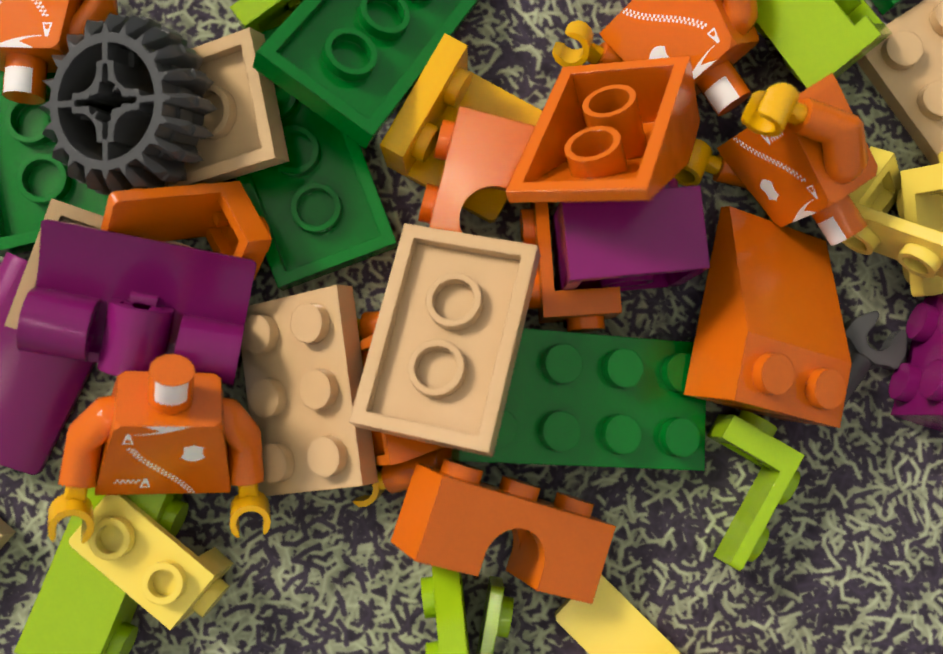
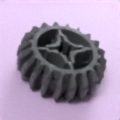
[38,13,217,195]

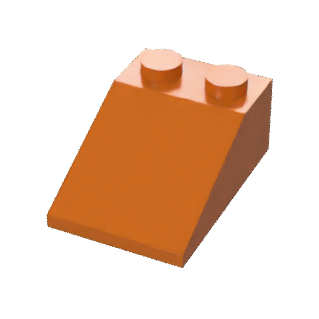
[505,56,700,203]
[684,206,852,428]

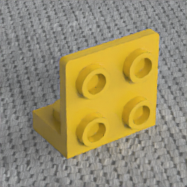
[380,33,542,223]

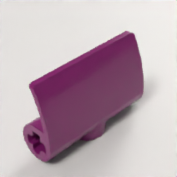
[16,219,256,385]
[0,252,95,475]

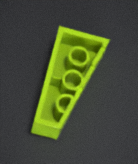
[754,0,892,88]

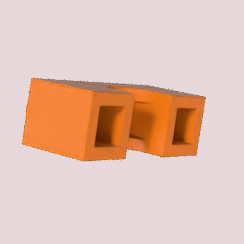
[418,106,535,233]
[390,458,616,604]

